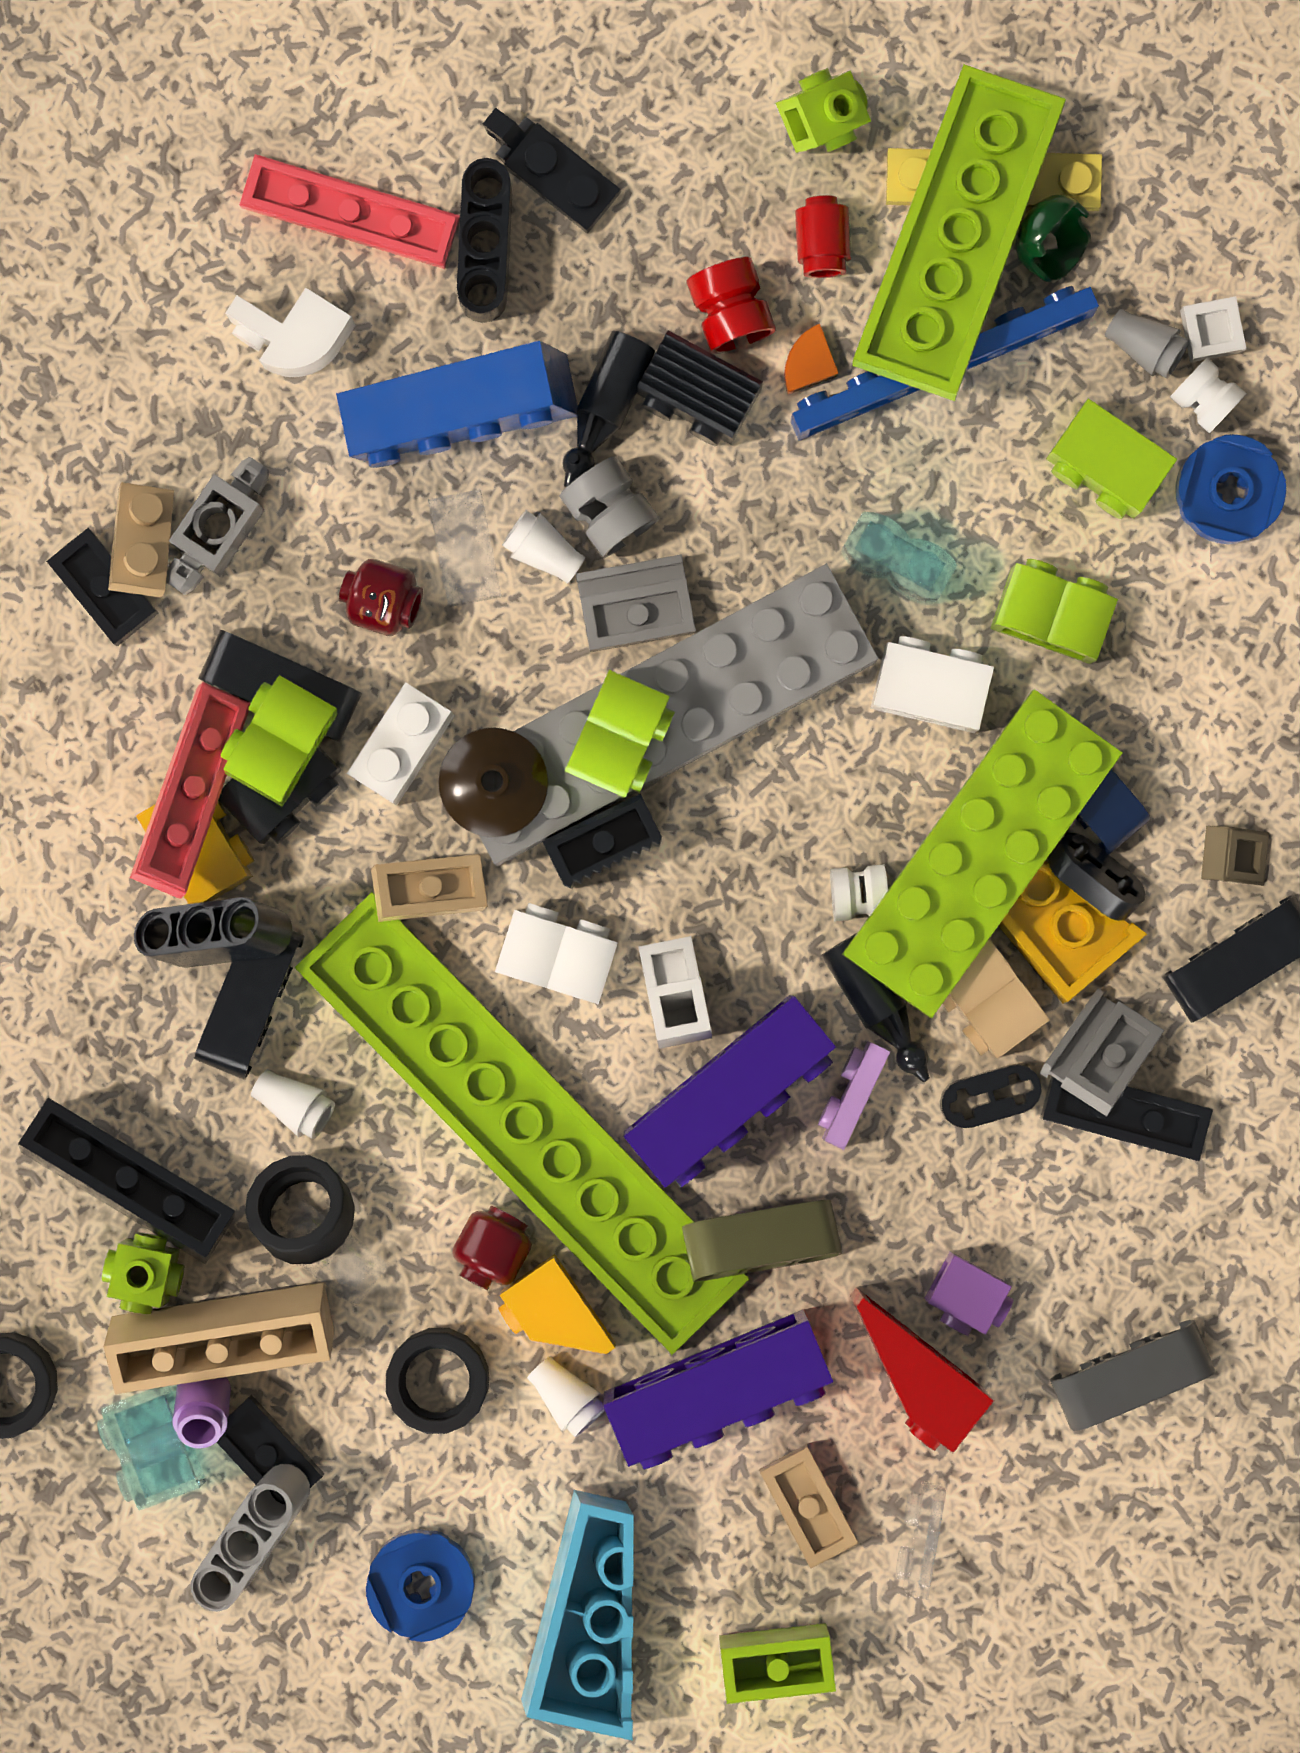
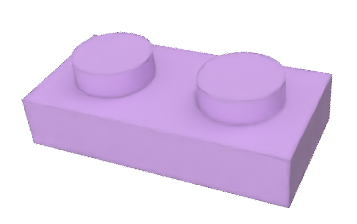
[818,1041,890,1150]

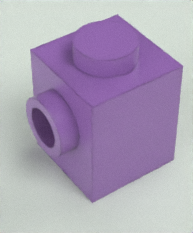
[924,1251,1013,1336]

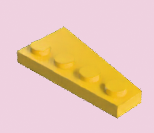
[999,861,1147,1004]

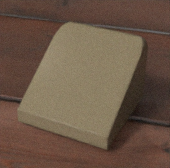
[1201,826,1269,886]

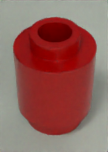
[795,195,851,278]

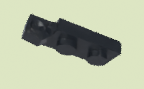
[482,107,621,234]

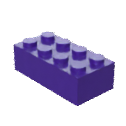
[623,995,836,1188]
[603,1309,833,1469]

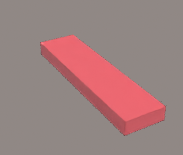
[240,154,460,269]
[130,682,251,899]

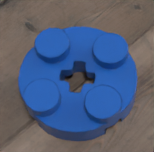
[1175,434,1286,544]
[366,1529,475,1642]

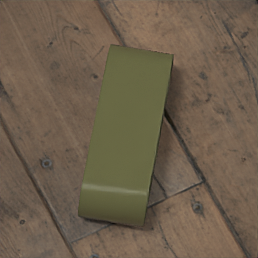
[682,1200,842,1282]

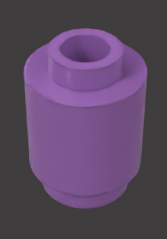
[172,1377,231,1448]

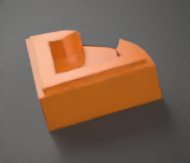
[784,324,839,395]

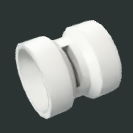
[1170,357,1246,433]
[830,864,888,922]

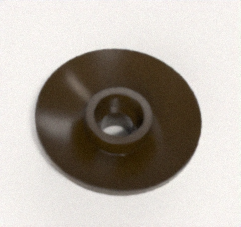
[439,728,548,837]

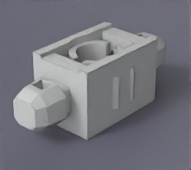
[166,457,269,595]

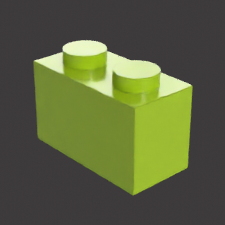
[1046,398,1177,519]
[719,1623,836,1704]

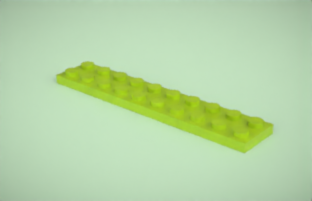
[294,892,749,1355]

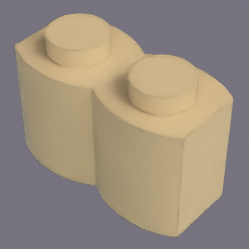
[942,939,1050,1059]

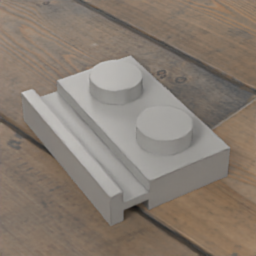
[576,554,696,652]
[1040,988,1164,1116]

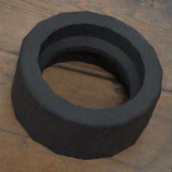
[245,1155,355,1264]
[386,1328,489,1434]
[0,1332,58,1439]

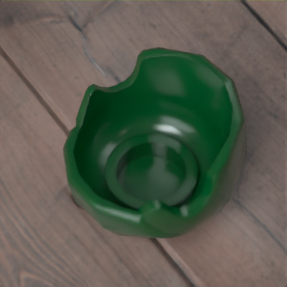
[1016,195,1091,283]

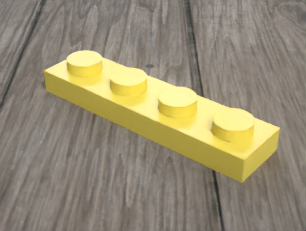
[886,148,1102,211]

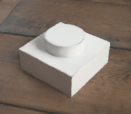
[1180,296,1246,363]

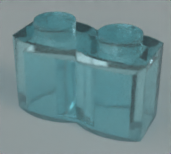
[840,512,957,605]
[97,1386,206,1511]

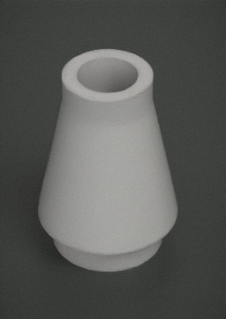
[1105,308,1189,379]

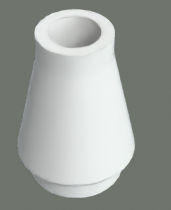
[502,510,585,584]
[251,1069,335,1139]
[527,1356,605,1438]

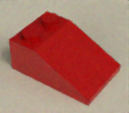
[850,1287,994,1453]

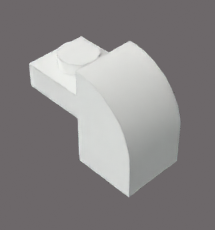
[225,288,356,377]
[639,936,712,1049]

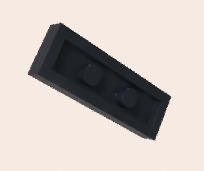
[1040,1076,1213,1161]

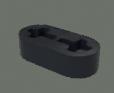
[1047,833,1146,921]
[940,1064,1042,1128]

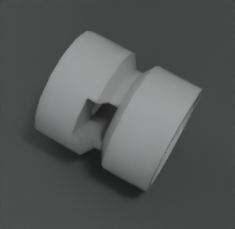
[559,456,659,558]

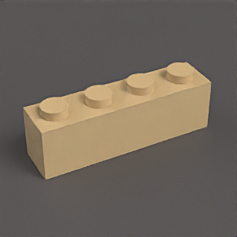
[103,1282,334,1394]

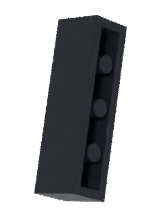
[18,1098,235,1264]

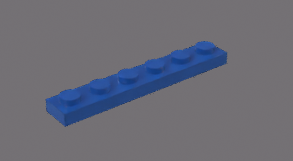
[790,286,1099,441]

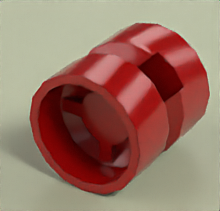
[686,257,776,354]

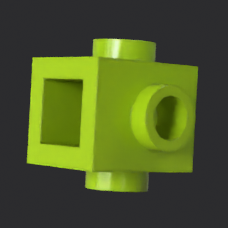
[776,68,871,153]
[102,1232,185,1314]

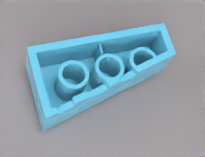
[521,1490,634,1741]

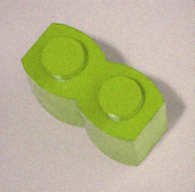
[990,559,1118,664]
[565,670,675,798]
[220,675,338,807]

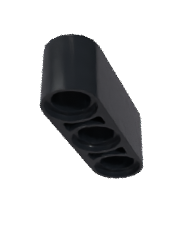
[457,158,513,323]
[198,629,362,742]
[1162,894,1300,1023]
[134,897,292,968]
[194,931,305,1080]

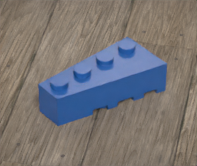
[336,340,578,468]

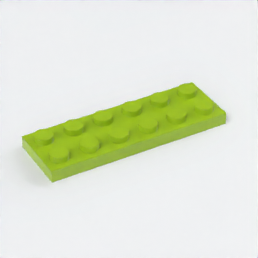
[852,64,1066,401]
[842,689,1122,1018]

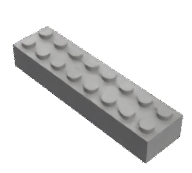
[479,563,878,866]

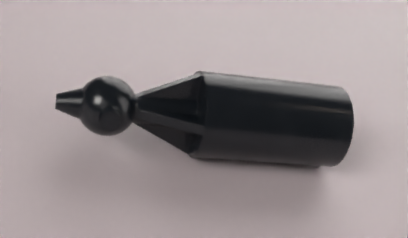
[562,331,655,487]
[821,933,930,1082]

